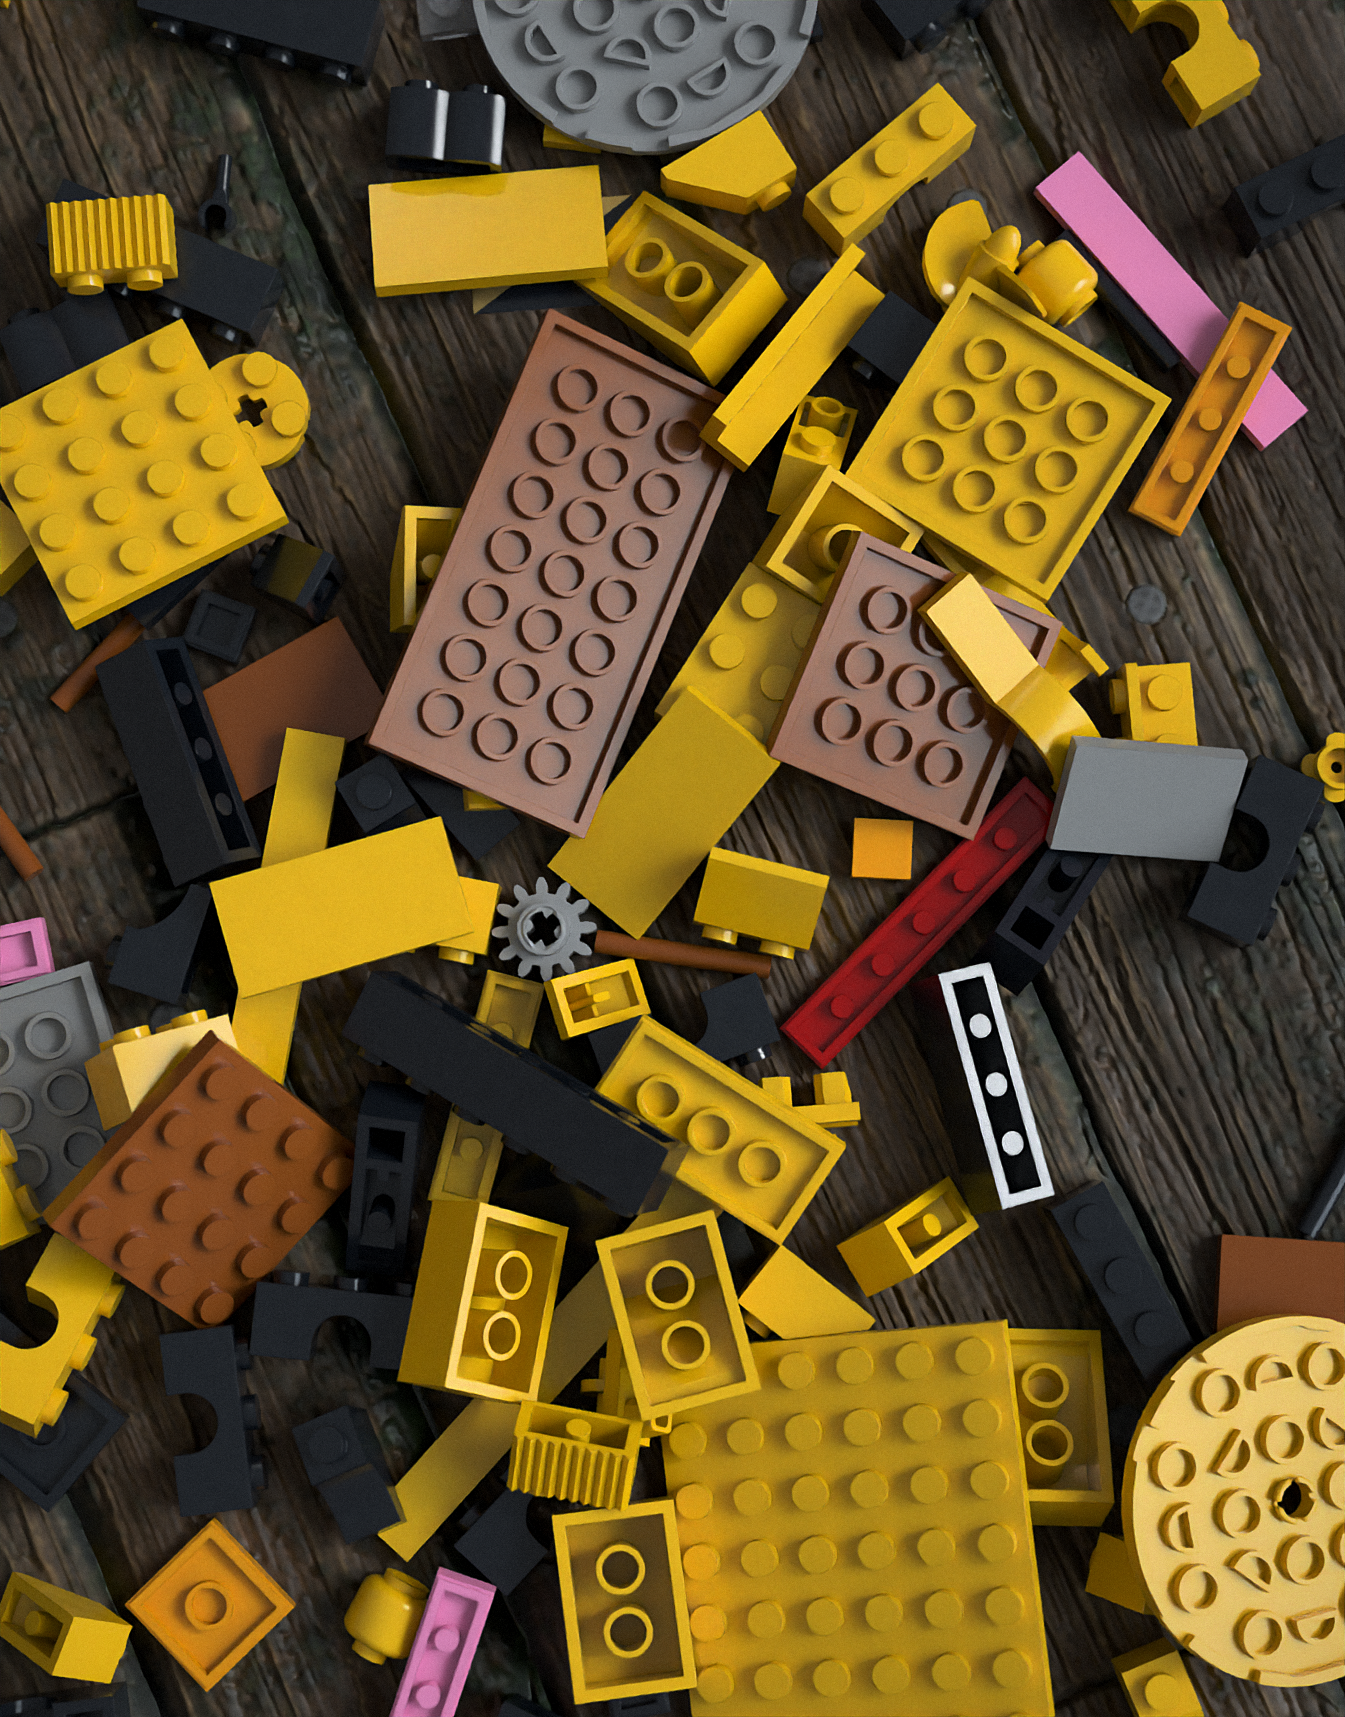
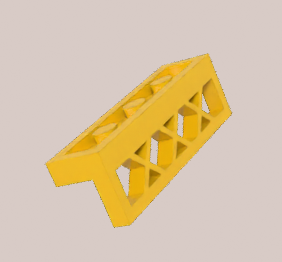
[699,243,885,472]

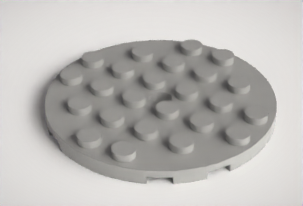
[473,0,818,155]

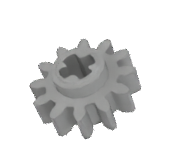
[491,877,597,982]

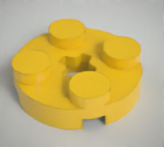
[210,352,311,472]

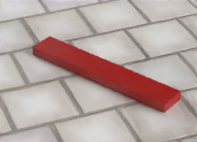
[779,776,1054,1070]

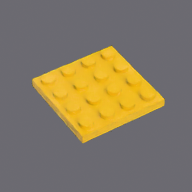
[845,276,1172,604]
[0,318,289,630]

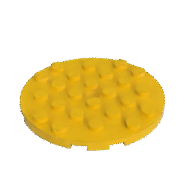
[1121,1314,1345,1687]

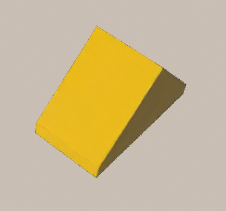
[543,958,651,1041]

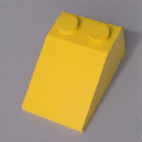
[573,190,788,388]
[595,1210,761,1422]
[1008,1328,1115,1526]

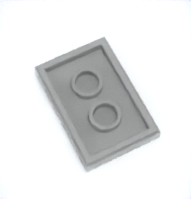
[1045,735,1248,862]

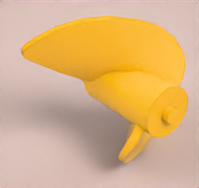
[922,199,1047,320]

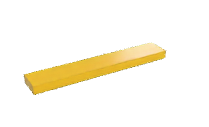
[231,727,347,1085]

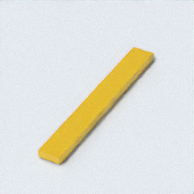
[378,1178,724,1562]

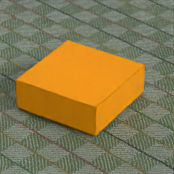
[851,818,913,881]

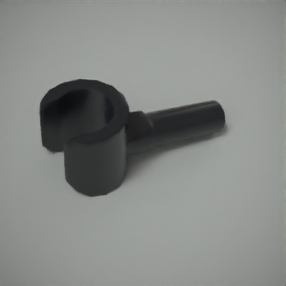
[198,154,237,233]

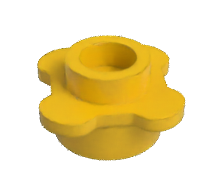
[1301,732,1345,803]

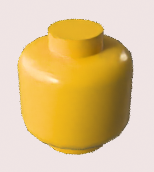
[1017,239,1098,328]
[344,1568,429,1665]

